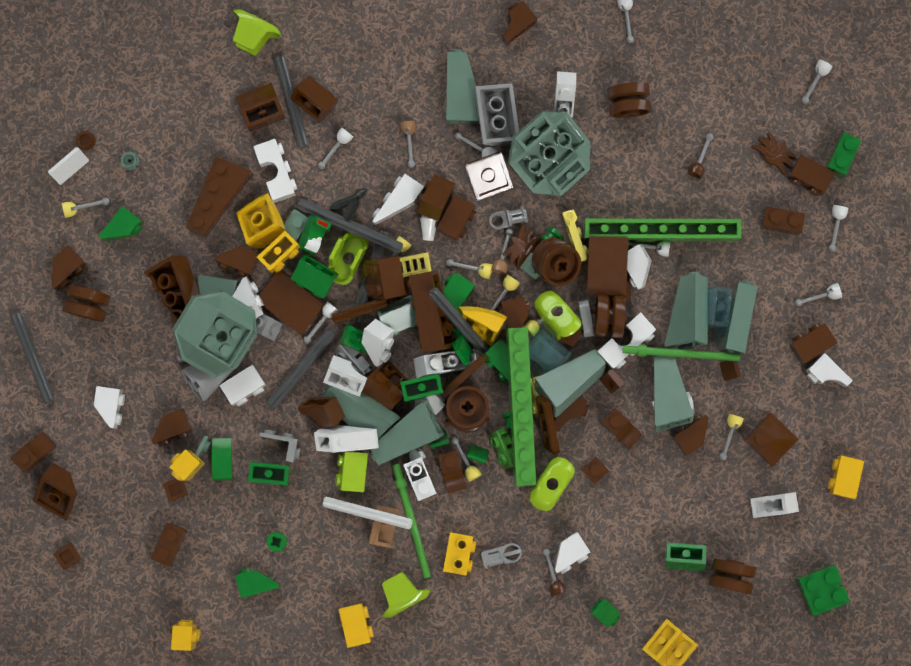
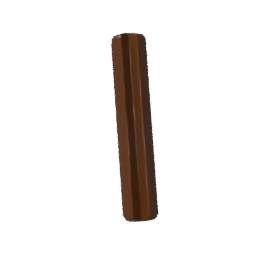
[332,299,388,324]

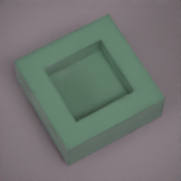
[520,252,539,280]

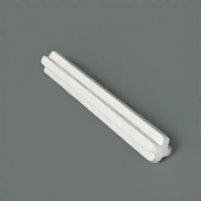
[323,497,412,529]

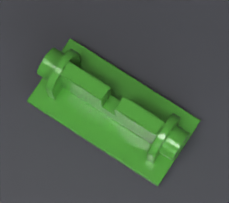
[489,428,513,470]

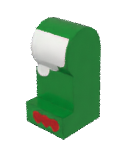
[299,215,332,255]

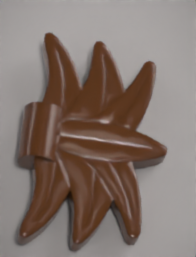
[752,132,797,176]
[503,224,544,270]

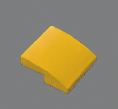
[642,619,699,666]

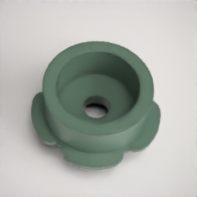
[120,151,139,170]

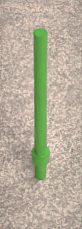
[622,345,740,361]
[392,464,431,579]

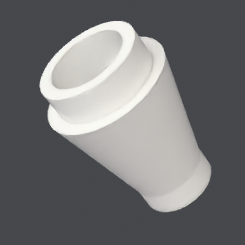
[420,215,438,241]

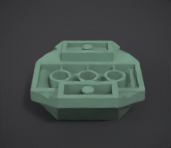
[507,111,590,196]
[172,290,257,378]

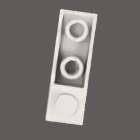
[372,174,424,225]
[413,348,476,378]
[314,425,379,453]

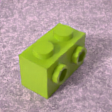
[335,451,368,492]

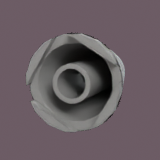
[180,365,235,402]

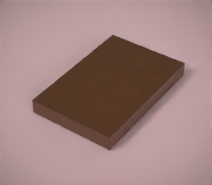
[587,236,628,295]
[259,271,324,336]

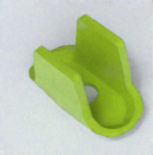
[232,9,282,56]
[328,232,369,285]
[535,291,581,341]
[529,457,575,511]
[381,572,431,618]

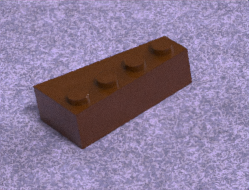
[186,156,254,238]
[144,255,199,324]
[408,270,456,353]

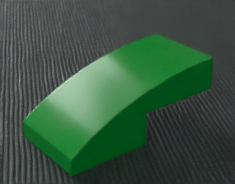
[340,325,368,354]
[451,328,472,366]
[212,438,233,481]

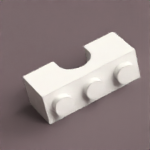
[253,139,297,203]
[597,312,656,369]

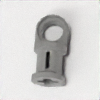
[489,206,528,230]

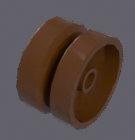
[607,82,652,118]
[532,237,581,287]
[62,285,111,322]
[594,294,626,339]
[446,386,489,433]
[708,558,757,594]

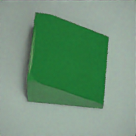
[430,430,450,449]
[467,444,489,464]

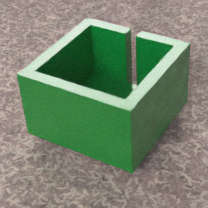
[795,564,850,616]

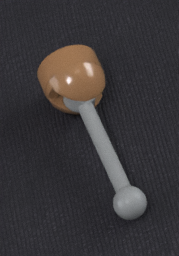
[400,121,416,168]
[491,228,513,275]

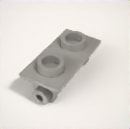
[334,344,372,376]

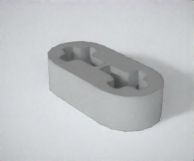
[578,300,594,338]

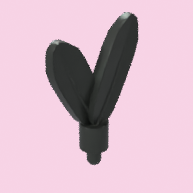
[330,188,367,220]

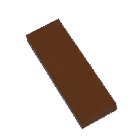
[440,353,489,399]
[535,395,560,455]

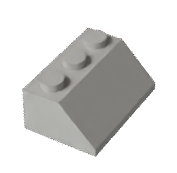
[474,83,519,147]

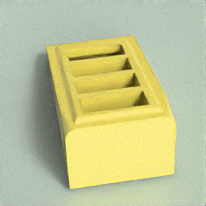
[400,252,431,277]

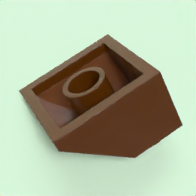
[744,412,799,467]
[33,463,77,521]

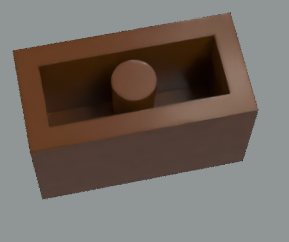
[290,76,338,123]
[788,155,836,196]
[416,174,456,221]
[436,195,476,241]
[760,207,805,235]
[789,323,838,364]
[151,522,187,567]

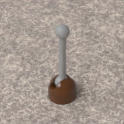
[687,133,713,178]
[543,548,566,596]

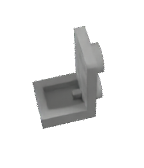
[256,314,282,341]
[259,429,301,463]

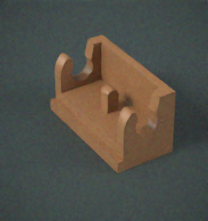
[369,505,399,548]

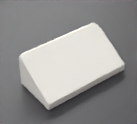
[48,147,89,185]

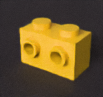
[257,231,300,273]
[169,449,205,481]
[828,455,864,499]
[443,532,476,576]
[339,603,374,648]
[171,620,201,651]

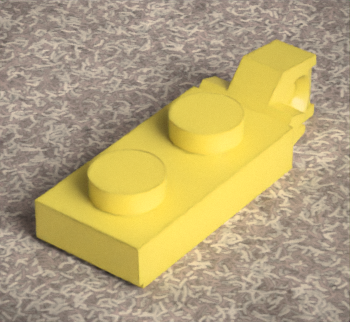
[562,209,588,264]

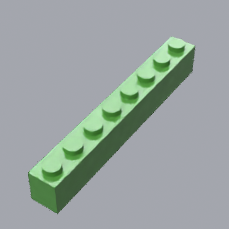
[584,219,741,242]
[506,327,536,486]

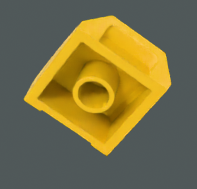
[236,193,286,249]
[458,306,507,346]

